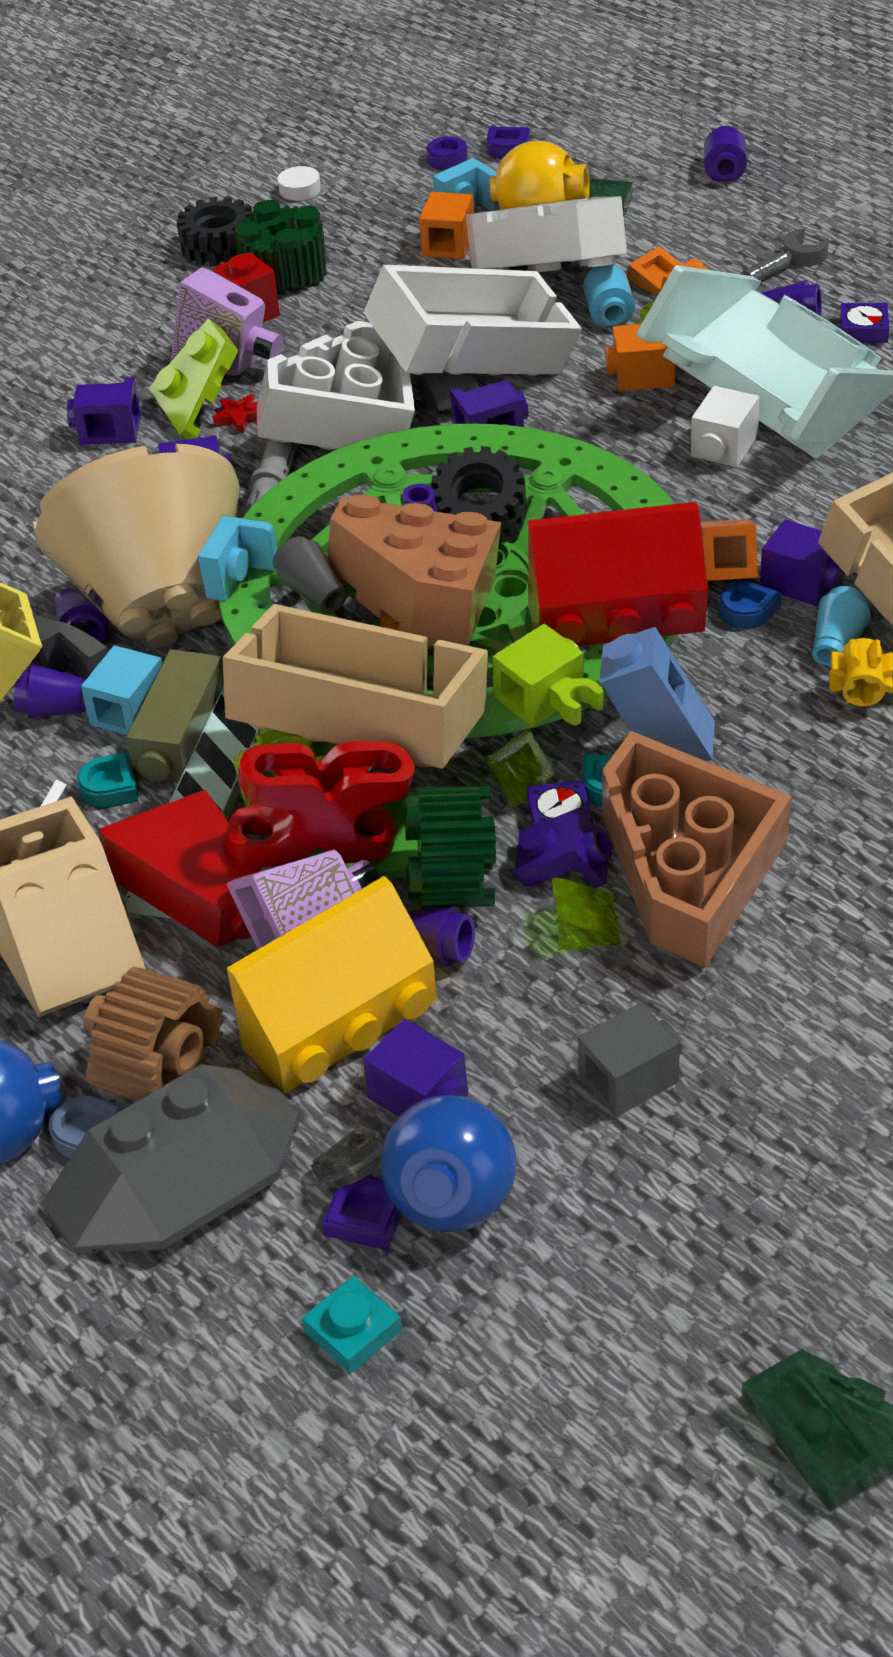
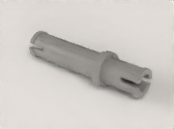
[243,439,298,516]

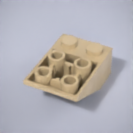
[0,796,146,1017]

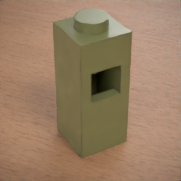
[126,649,224,782]

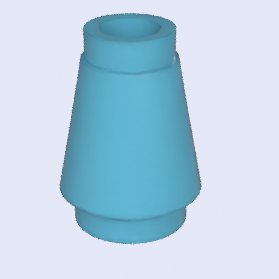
[812,586,871,666]

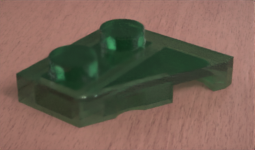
[741,1349,893,1512]

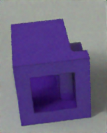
[67,377,141,445]
[450,380,529,427]

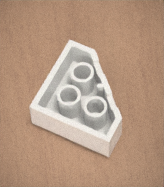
[465,196,627,272]
[256,321,415,450]

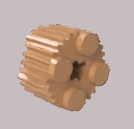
[83,967,224,1102]

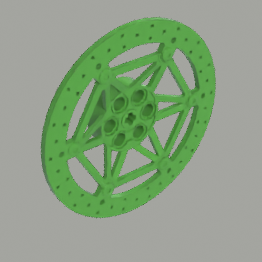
[219,423,678,739]

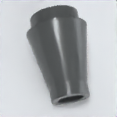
[273,536,348,613]

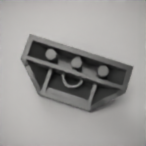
[42,1064,300,1254]

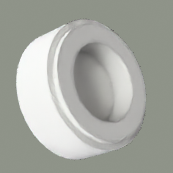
[278,166,321,201]

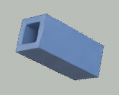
[599,627,715,762]

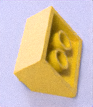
[227,876,437,1094]

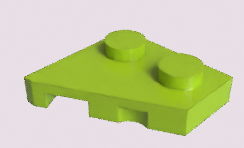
[148,318,238,439]

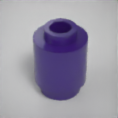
[704,126,747,182]

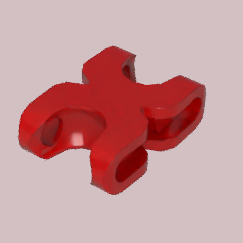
[225,741,415,867]

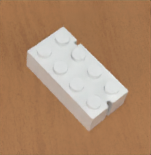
[363,265,582,376]

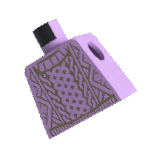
[171,267,283,375]
[226,850,380,950]

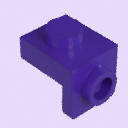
[514,808,612,888]

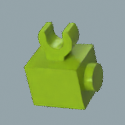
[492,623,604,727]

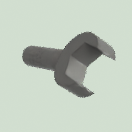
[741,229,829,282]

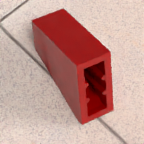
[99,790,262,947]

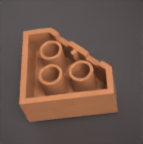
[328,495,501,646]
[602,731,792,968]

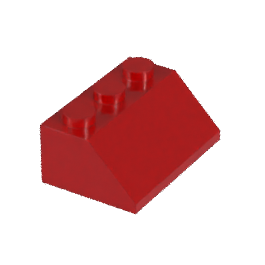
[528,502,708,646]

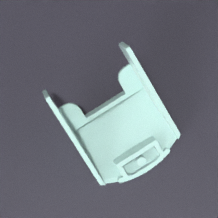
[636,265,893,459]

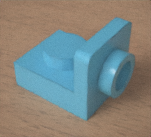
[433,158,500,211]
[198,516,277,601]

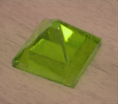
[485,729,556,806]

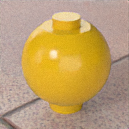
[490,141,590,210]

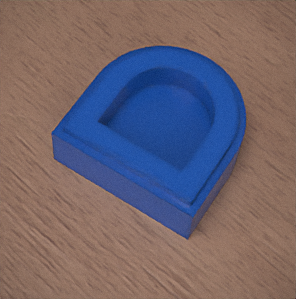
[719,579,782,629]

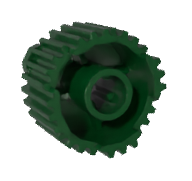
[234,200,327,296]
[404,785,496,909]

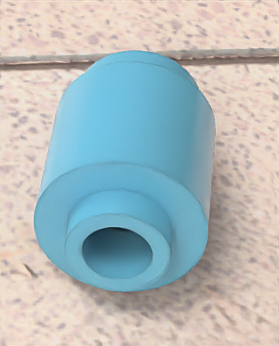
[583,264,635,327]

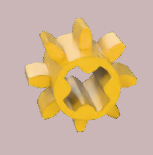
[829,638,893,706]

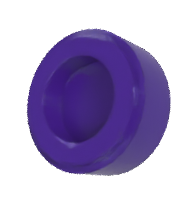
[426,136,468,170]

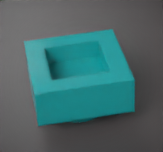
[302,1275,402,1374]

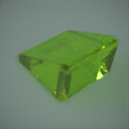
[552,878,620,950]

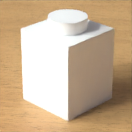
[691,386,760,467]

